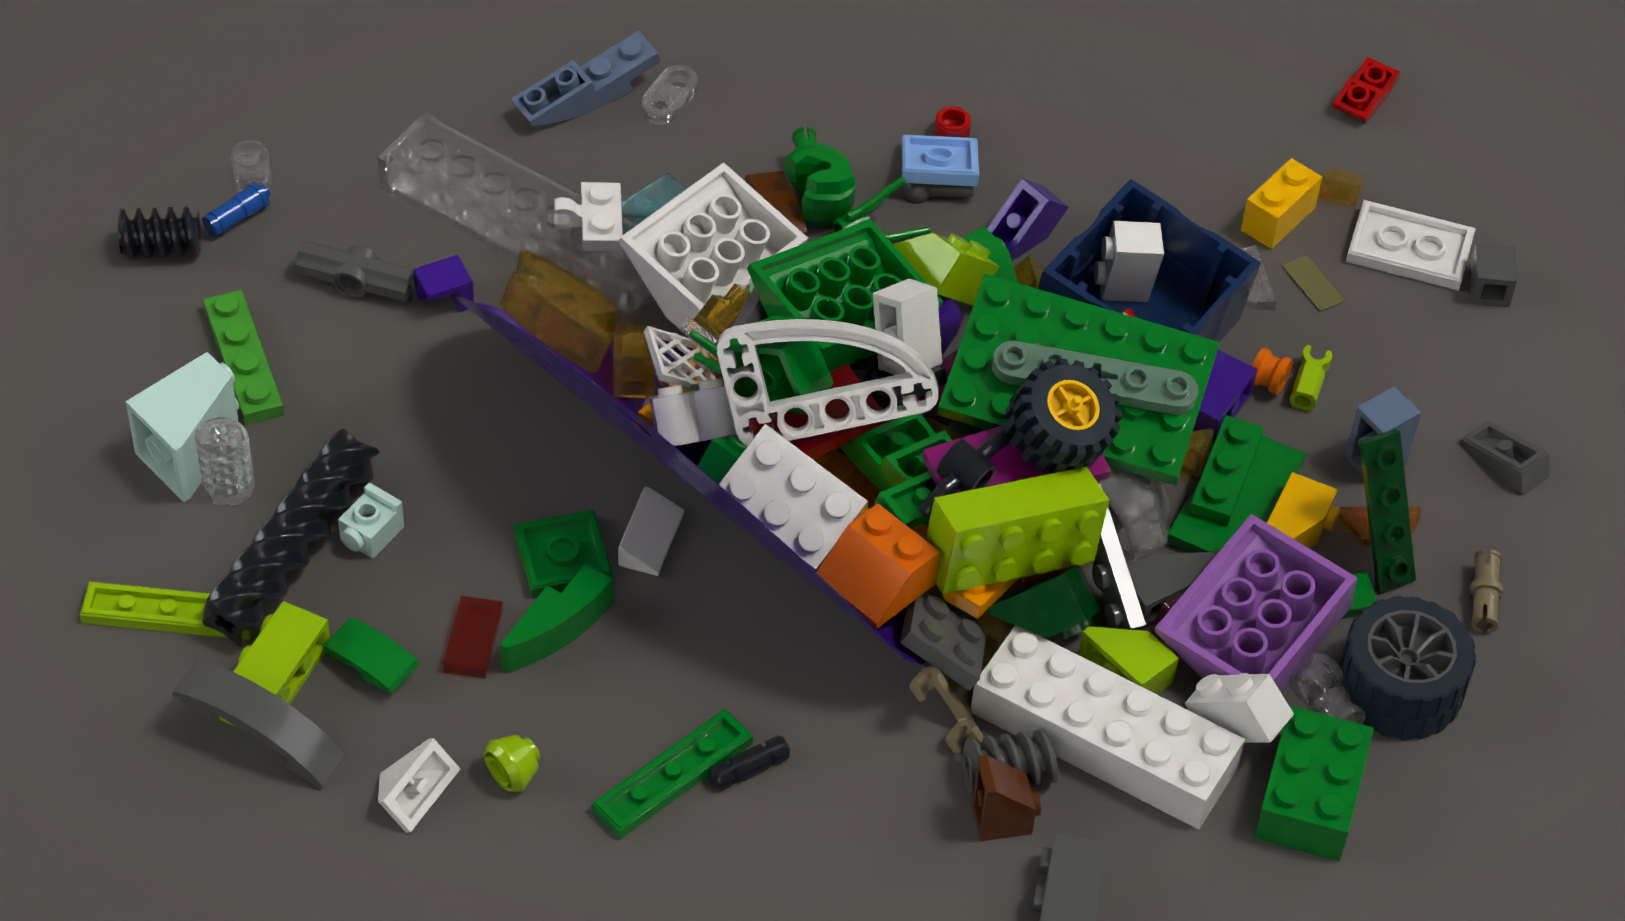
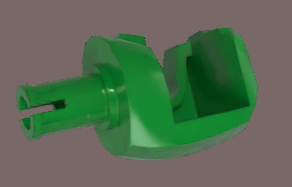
[784,127,856,227]

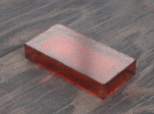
[443,596,503,679]

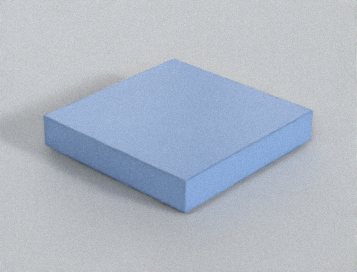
[902,135,979,187]

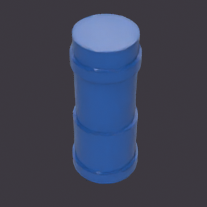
[202,182,271,237]

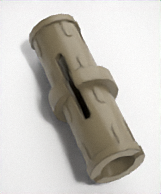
[1470,549,1503,633]

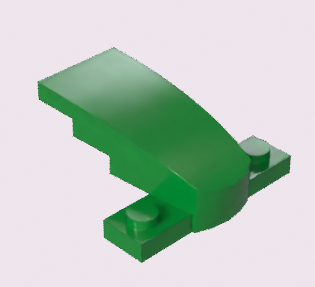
[839,408,952,529]

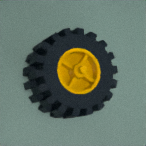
[1005,359,1122,474]

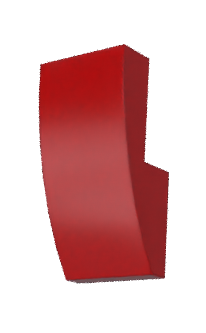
[1333,57,1400,122]

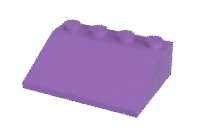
[1155,514,1358,692]

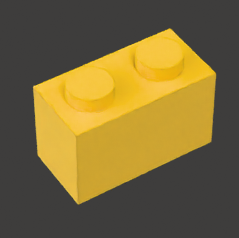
[1241,158,1322,249]

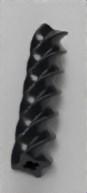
[202,429,380,646]

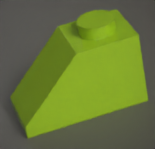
[1078,626,1179,694]

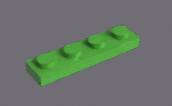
[203,289,284,425]

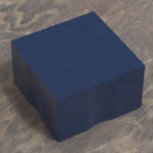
[1038,179,1261,342]

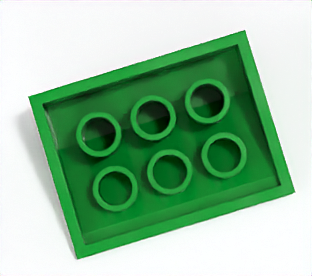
[747,219,943,373]

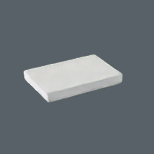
[1346,200,1476,291]

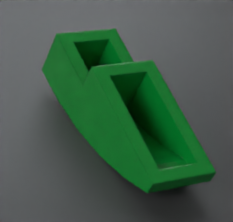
[500,564,613,673]

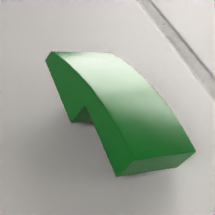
[323,617,420,694]

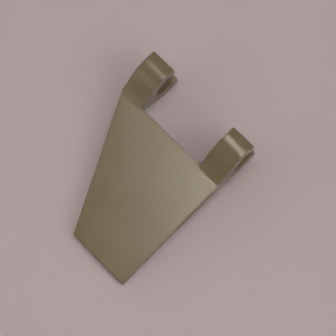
[909,661,984,755]

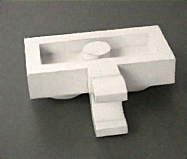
[554,182,623,251]

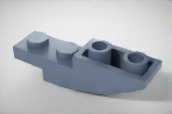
[511,30,661,126]

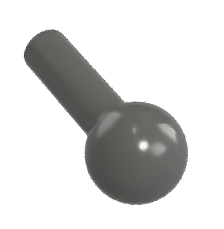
[902,183,975,203]

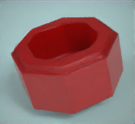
[935,107,971,138]

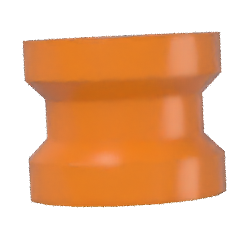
[1252,347,1293,396]

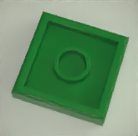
[513,509,614,598]

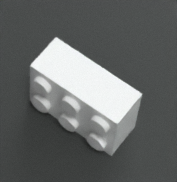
[719,424,868,572]

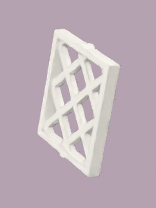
[643,326,716,391]

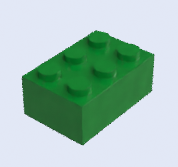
[1254,705,1374,861]

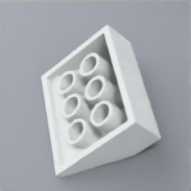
[619,162,808,339]

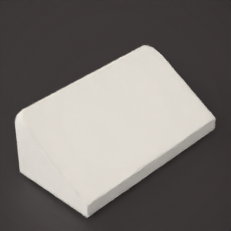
[618,487,684,576]

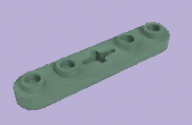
[992,341,1198,415]

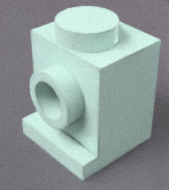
[338,482,404,559]

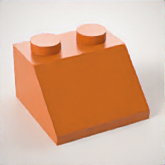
[816,503,940,629]

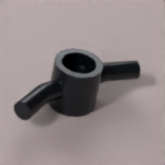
[918,428,1013,519]

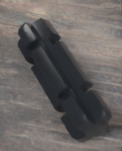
[709,735,790,790]

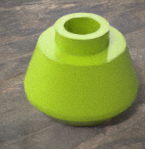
[483,735,540,792]

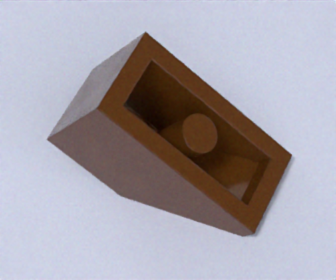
[971,755,1041,841]

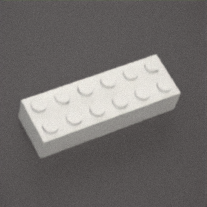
[971,626,1245,830]

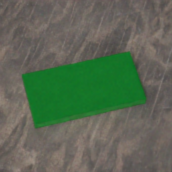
[1166,435,1307,553]

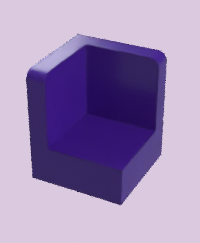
[414,255,474,312]

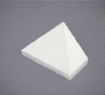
[378,738,460,833]

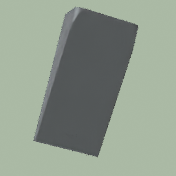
[1461,420,1549,494]

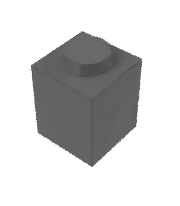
[1469,243,1517,307]

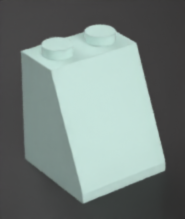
[126,352,239,502]

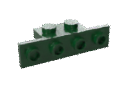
[1359,429,1416,593]

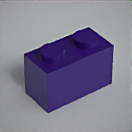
[1192,350,1257,445]

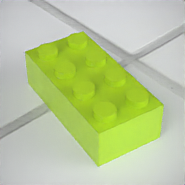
[926,466,1110,594]

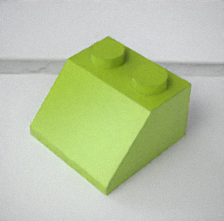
[893,233,1000,306]

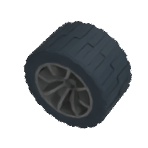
[1336,596,1476,740]

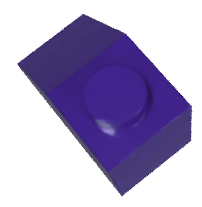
[987,178,1069,261]

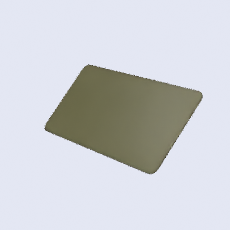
[1283,255,1345,311]

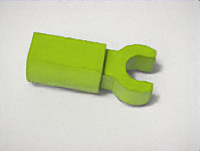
[1290,344,1333,411]

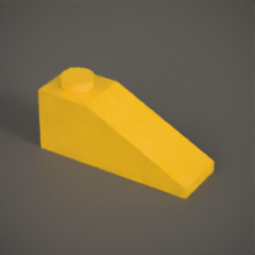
[1267,472,1340,549]

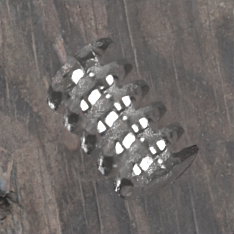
[195,417,255,506]

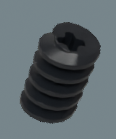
[118,206,201,258]

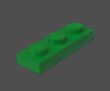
[1189,415,1264,526]

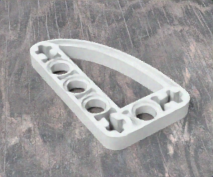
[717,319,938,446]

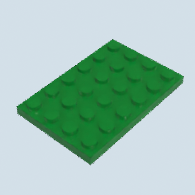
[937,274,1220,486]

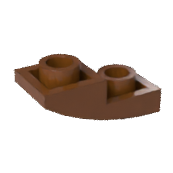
[745,171,807,235]

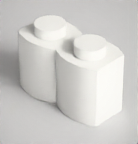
[649,378,737,446]

